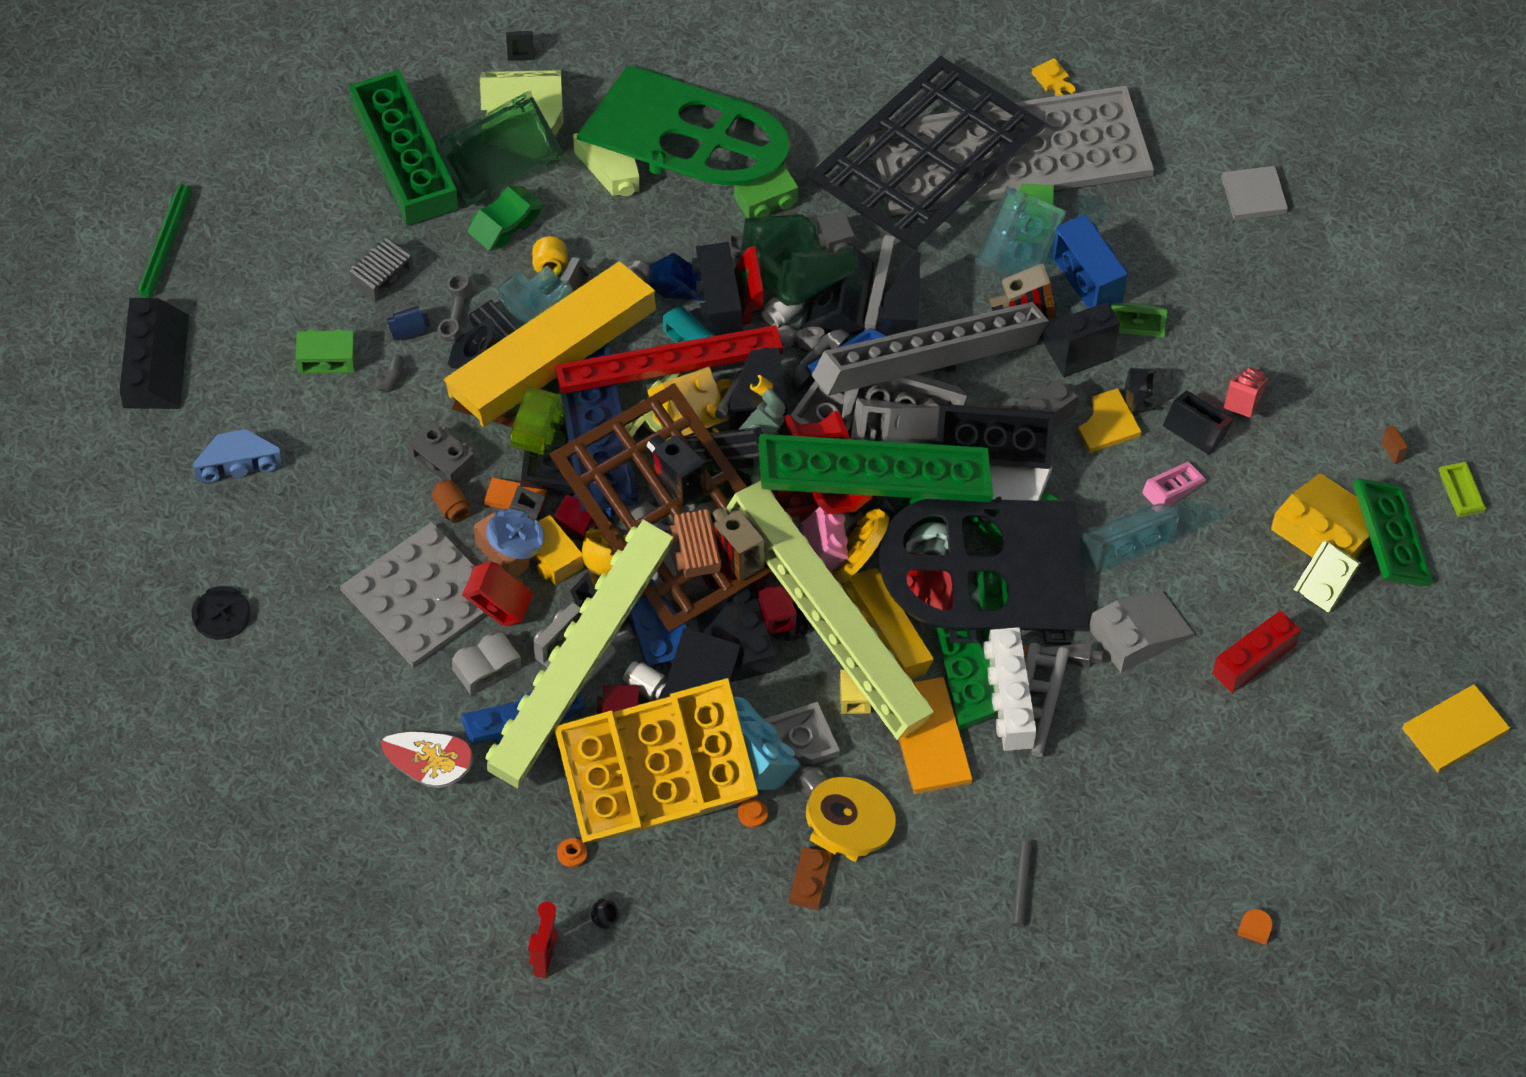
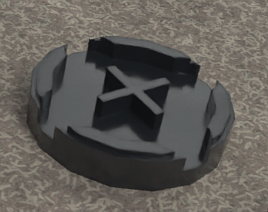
[191,586,250,640]

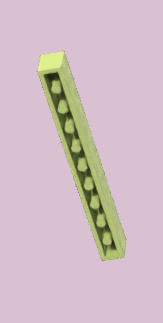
[726,481,934,740]
[485,520,673,789]

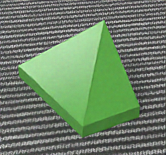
[1111,302,1167,337]

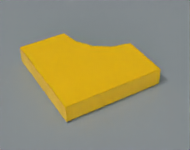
[1077,388,1141,453]

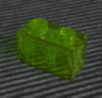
[510,386,563,455]

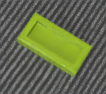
[1439,462,1486,517]

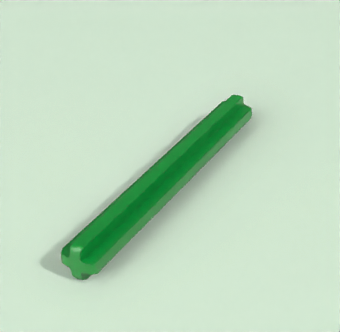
[138,184,192,298]

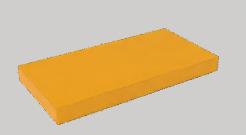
[899,677,972,794]

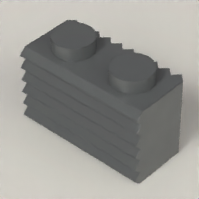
[350,238,413,302]

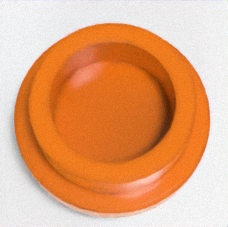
[738,799,768,828]

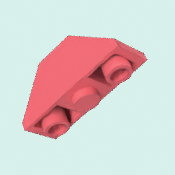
[1224,367,1269,418]

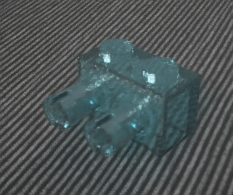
[497,266,574,325]

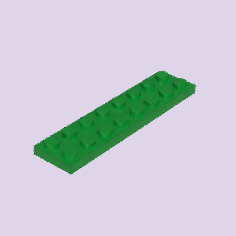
[758,434,993,502]

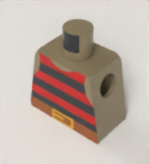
[989,263,1056,319]
[710,508,765,581]

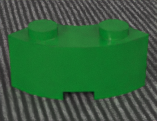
[467,186,545,251]

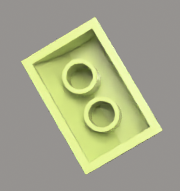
[480,70,562,114]

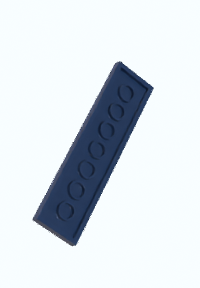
[557,343,639,512]

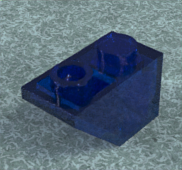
[648,252,704,301]

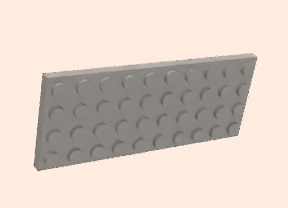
[867,85,1154,216]

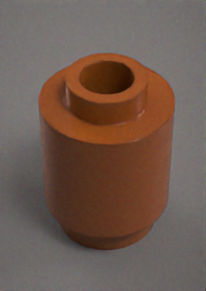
[431,480,471,523]

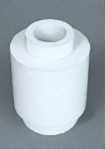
[761,288,802,327]
[623,661,667,702]

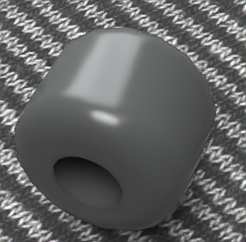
[797,766,828,799]

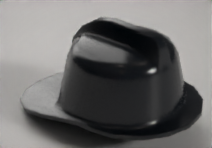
[448,319,503,369]

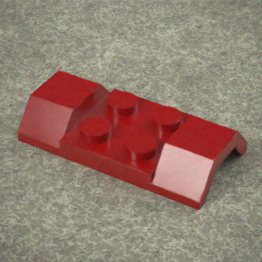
[784,411,872,514]

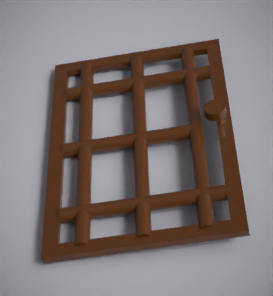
[550,383,773,633]

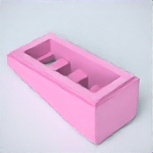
[1142,461,1206,512]

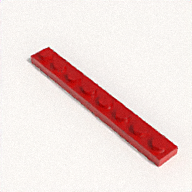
[555,325,783,394]

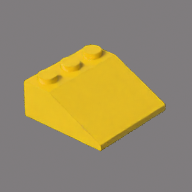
[1271,473,1371,560]

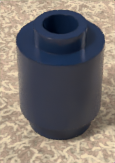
[387,306,430,341]

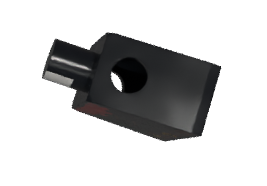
[647,435,706,506]

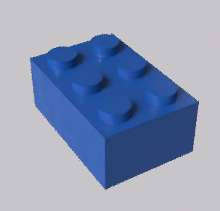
[1052,214,1128,308]

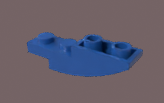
[461,692,586,745]

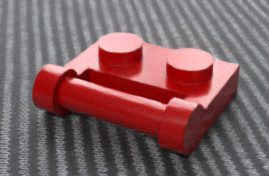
[528,901,557,978]

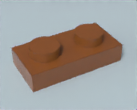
[789,847,832,910]

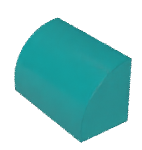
[663,307,715,343]

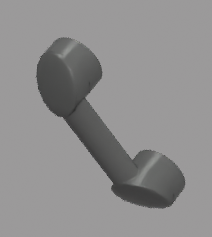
[438,273,472,342]
[792,329,851,392]

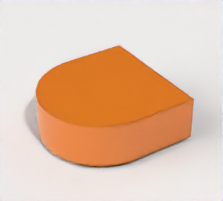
[1237,909,1272,945]

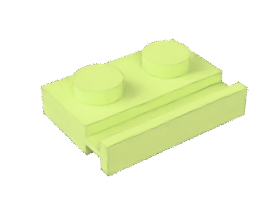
[1293,540,1361,612]

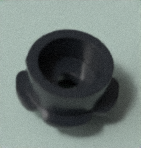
[591,899,619,929]

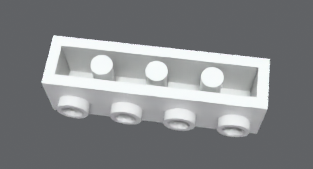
[984,628,1036,751]

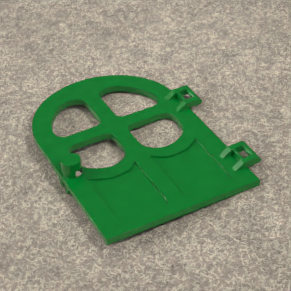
[577,65,789,185]

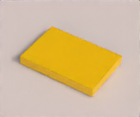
[1402,684,1510,773]

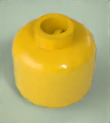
[532,236,568,277]

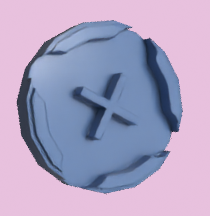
[486,509,544,559]

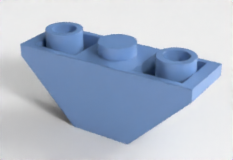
[193,429,282,483]

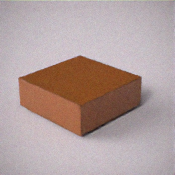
[1381,426,1408,464]

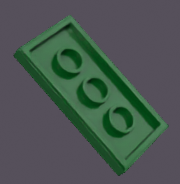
[1353,478,1433,587]

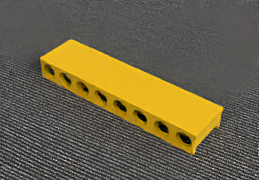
[444,261,656,427]

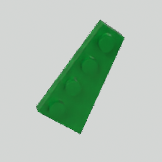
[935,627,998,731]

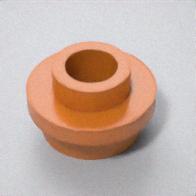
[557,838,587,867]

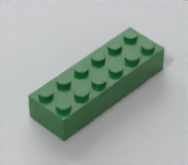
[348,70,458,226]

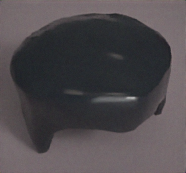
[1125,368,1157,413]

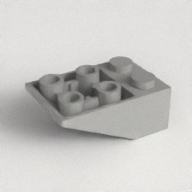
[851,398,940,445]

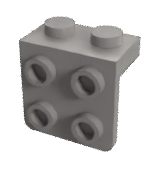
[534,602,616,689]

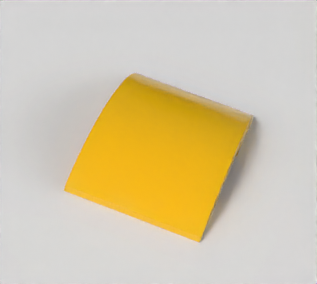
[554,678,759,843]

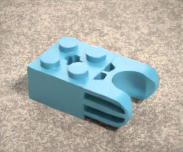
[734,697,801,790]

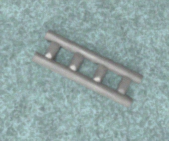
[1002,643,1069,757]

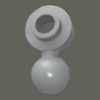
[778,325,825,352]

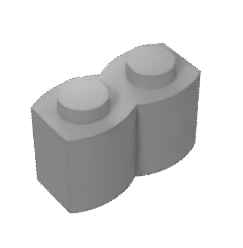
[452,632,521,695]

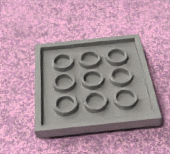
[340,522,487,667]

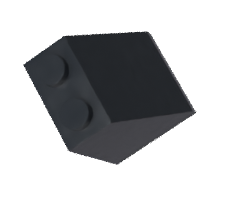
[1040,301,1120,378]
[729,348,787,435]

